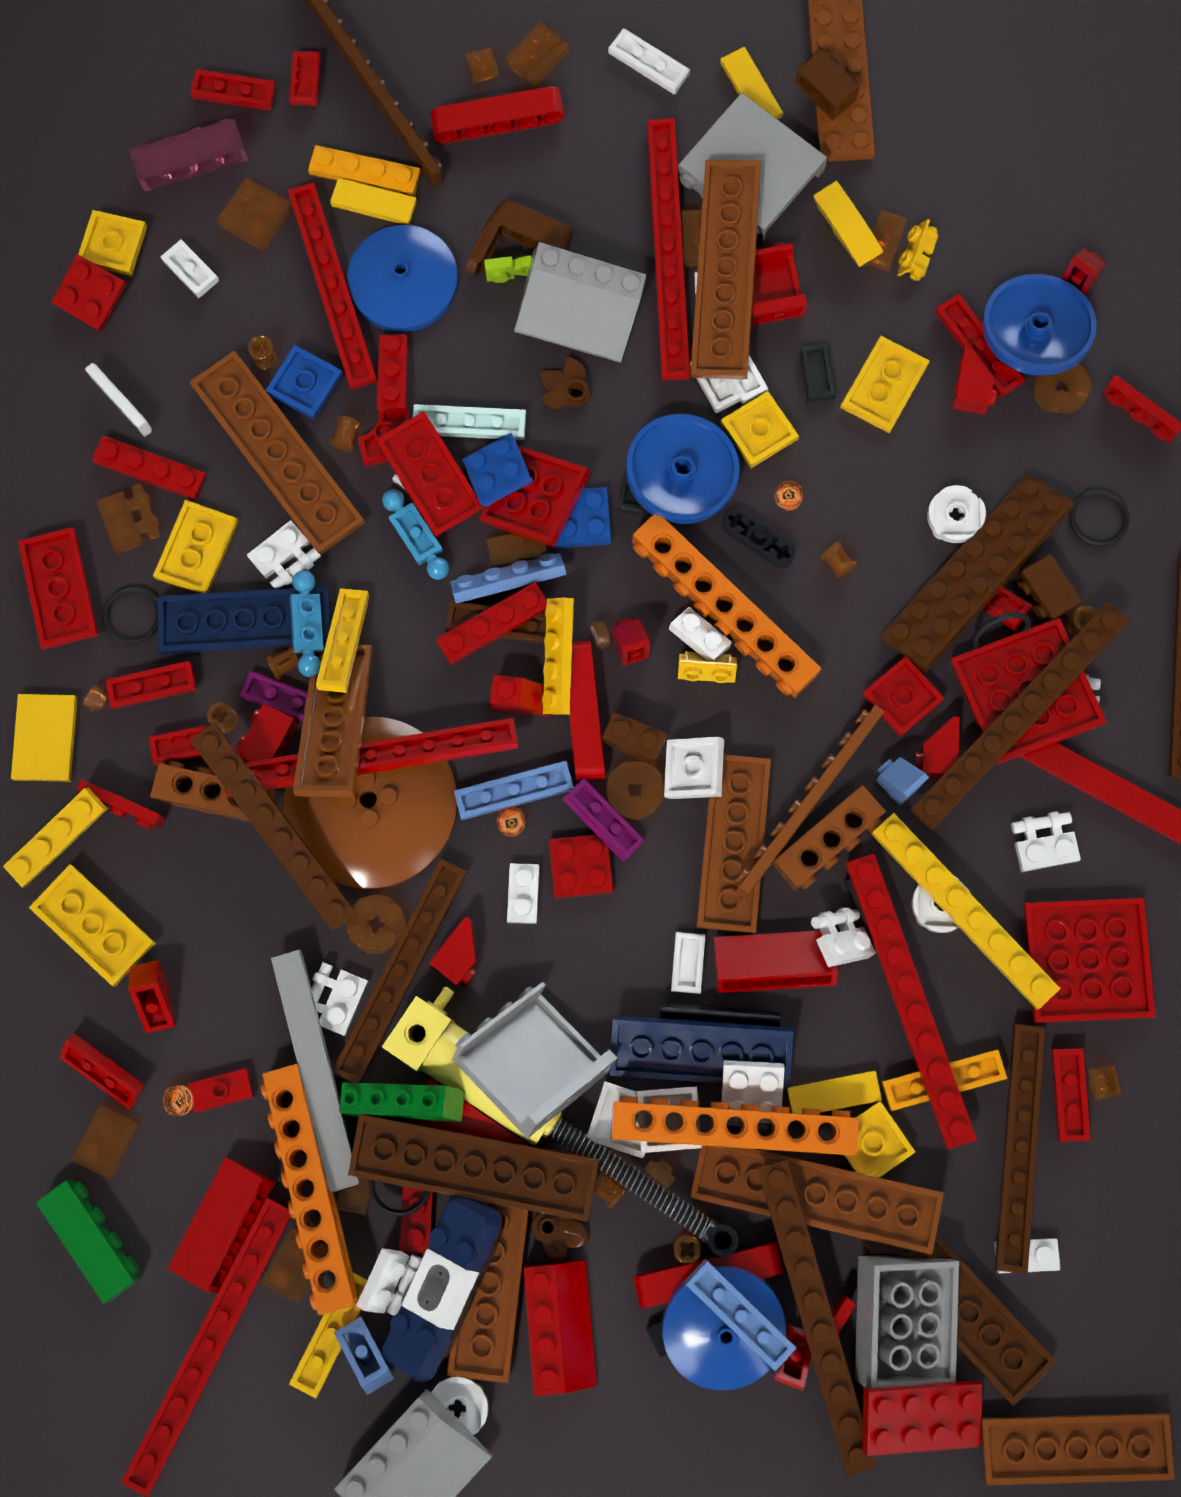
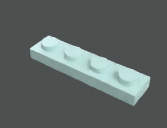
[413,404,526,440]

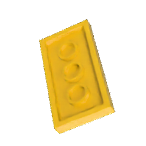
[29,864,156,987]

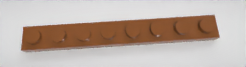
[736,705,885,899]

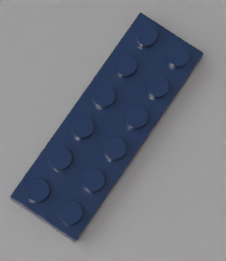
[158,586,331,654]
[609,1015,794,1088]

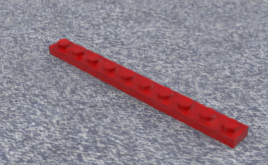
[647,118,690,381]
[225,718,518,797]
[845,854,977,1150]
[121,1197,292,1497]

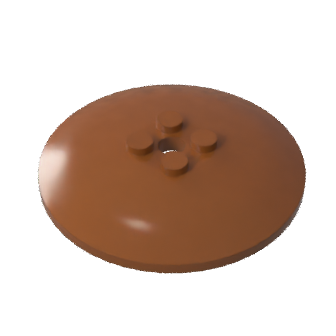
[284,717,458,889]

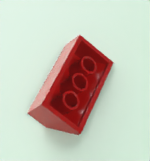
[524,1260,597,1396]

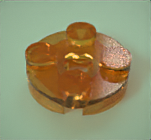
[1033,364,1092,415]
[606,761,664,820]
[347,895,406,954]

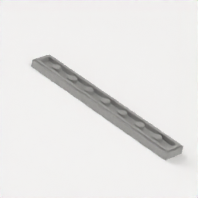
[271,950,361,1193]

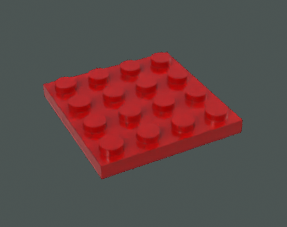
[950,617,1107,766]
[1023,898,1156,1023]

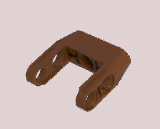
[466,200,574,276]

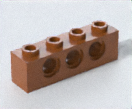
[150,761,277,822]
[772,785,886,891]

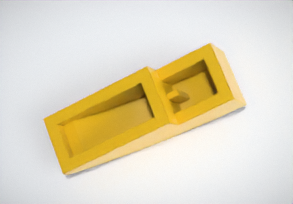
[813,181,883,267]

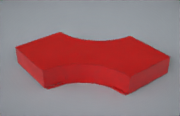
[358,406,411,468]

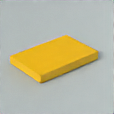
[840,336,930,434]
[153,500,239,594]
[11,694,78,782]

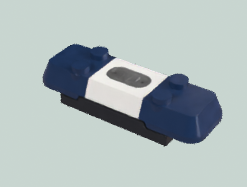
[381,1196,502,1382]

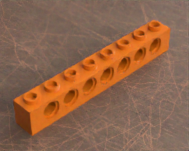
[633,514,822,698]
[261,1064,359,1315]
[610,1096,859,1156]

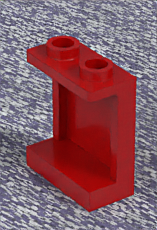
[751,243,807,326]

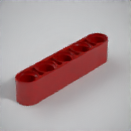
[430,86,565,143]
[569,640,605,781]
[632,1241,785,1308]

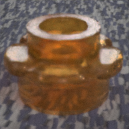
[83,685,108,712]

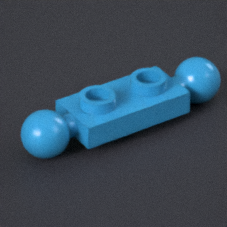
[382,489,449,580]
[289,570,324,677]

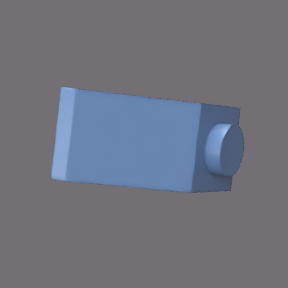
[875,757,929,806]
[334,1317,394,1395]

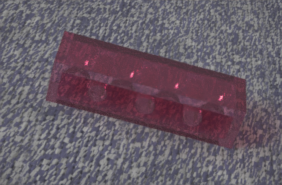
[129,118,248,192]

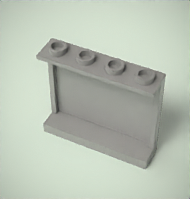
[678,93,827,242]
[452,982,617,1139]

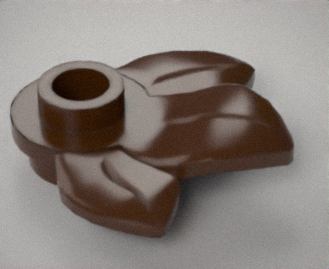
[541,357,591,409]
[531,1213,589,1262]

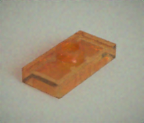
[486,533,547,568]

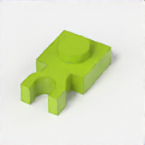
[484,256,532,283]

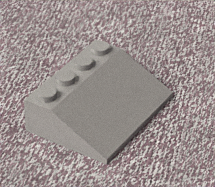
[514,242,646,363]
[855,1255,959,1388]
[334,1388,493,1497]

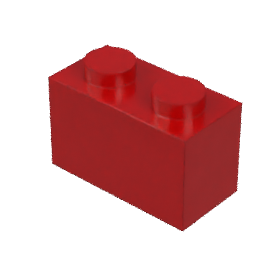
[236,704,299,762]

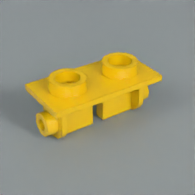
[897,219,938,281]
[678,651,737,683]

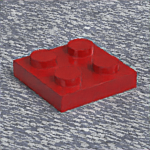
[51,254,128,332]
[862,656,945,737]
[549,835,613,899]

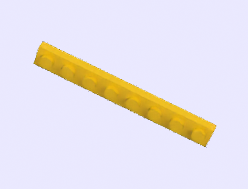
[871,813,1060,1010]

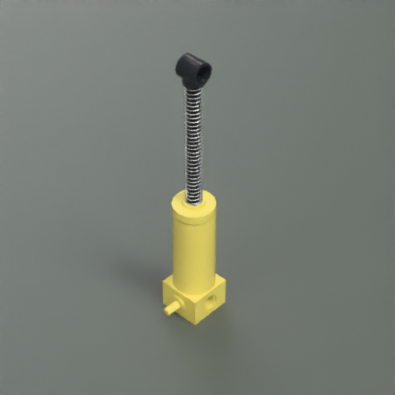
[382,987,738,1256]

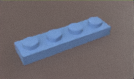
[450,553,566,603]
[454,761,574,820]
[684,1259,796,1371]

